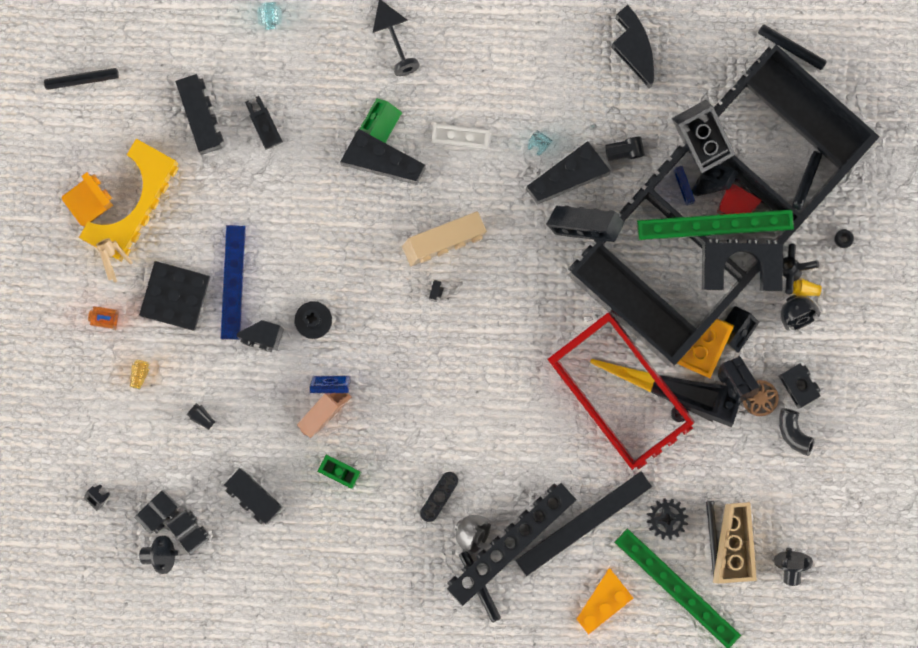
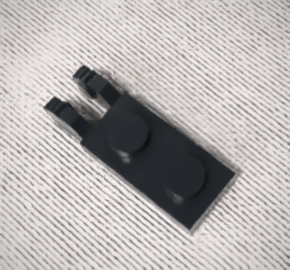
[245,96,283,150]

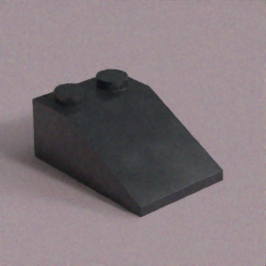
[671,100,736,173]

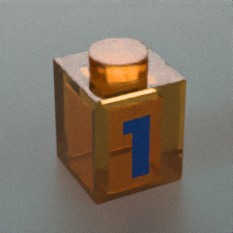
[88,306,119,330]

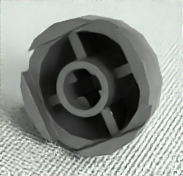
[455,515,491,554]

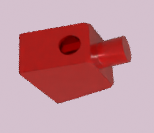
[717,183,761,215]

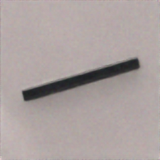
[706,501,718,578]

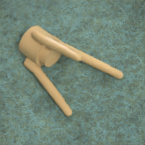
[96,238,133,283]

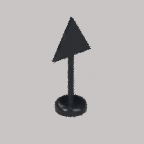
[373,0,420,76]

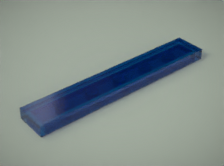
[220,225,246,340]

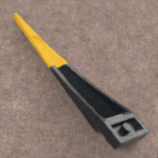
[590,359,740,427]

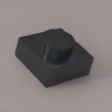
[429,280,444,302]

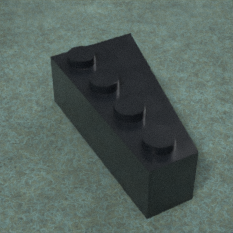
[526,141,611,205]

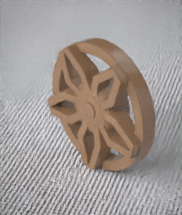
[742,380,779,416]

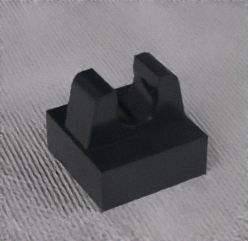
[84,485,110,511]

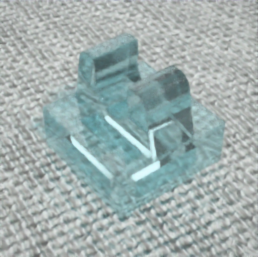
[528,130,553,156]

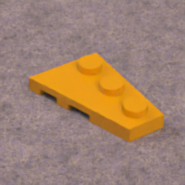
[677,318,734,378]
[576,568,634,635]

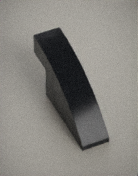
[611,4,654,88]

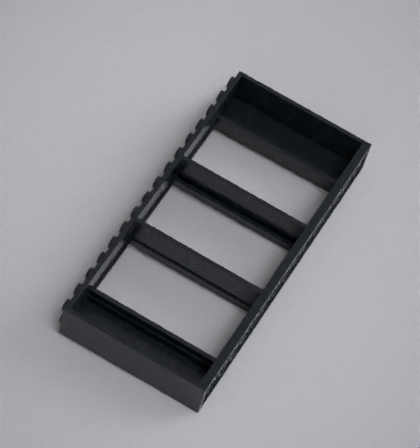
[568,45,880,367]

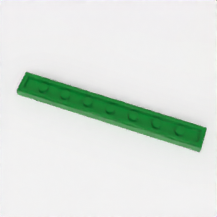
[637,210,794,241]
[614,528,741,648]

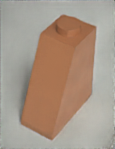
[297,384,352,438]

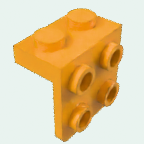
[62,172,114,227]

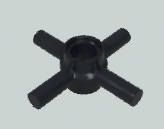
[783,243,820,295]

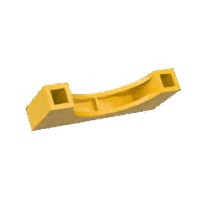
[78,139,179,262]

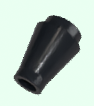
[186,403,216,430]

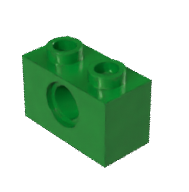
[317,454,362,489]

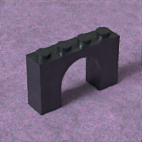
[702,239,783,291]

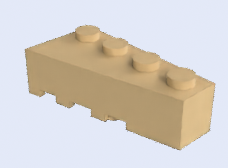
[402,211,487,267]
[713,502,757,584]

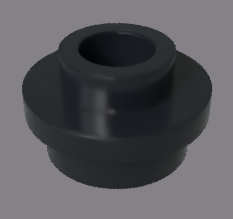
[834,229,854,248]

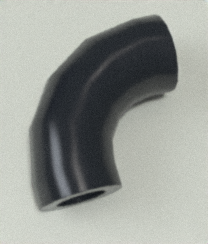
[779,408,814,456]

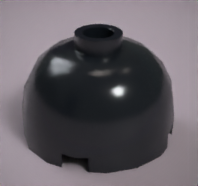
[780,295,821,331]

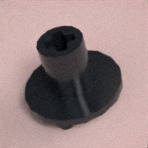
[294,301,332,339]
[139,536,178,574]
[774,547,813,586]

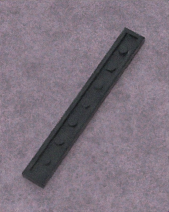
[515,471,652,576]

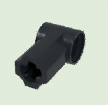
[605,136,645,162]

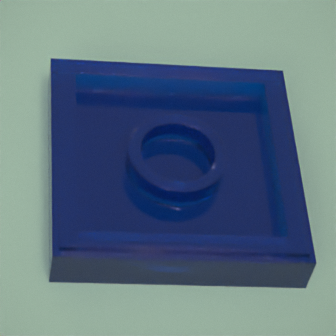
[310,376,351,393]

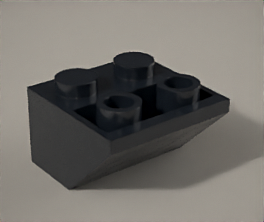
[236,320,284,353]

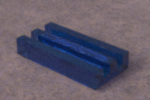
[674,166,695,206]

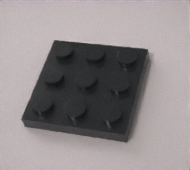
[139,261,211,331]

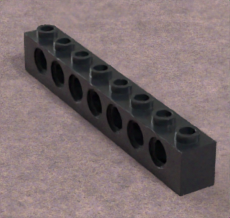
[446,483,577,606]

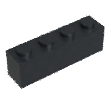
[175,74,224,155]
[546,205,624,242]

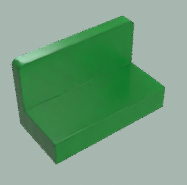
[360,98,402,143]

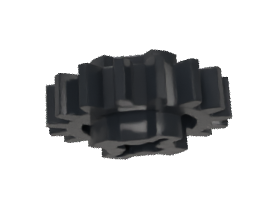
[646,498,689,540]

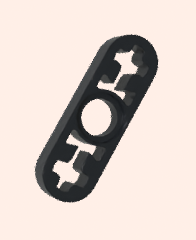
[420,472,458,522]

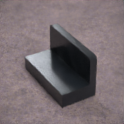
[724,306,760,353]

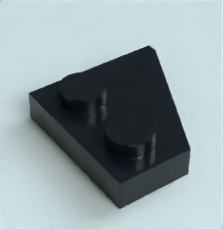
[691,164,739,196]

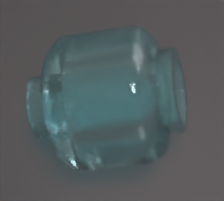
[257,2,282,30]

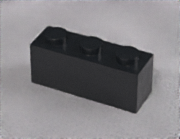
[224,468,284,525]

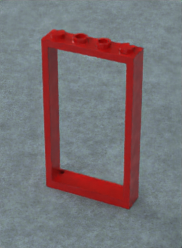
[547,312,695,470]

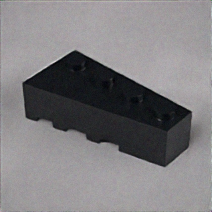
[340,129,426,185]

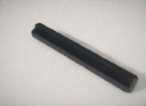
[758,24,827,70]
[44,68,119,90]
[792,151,822,210]
[459,551,501,623]

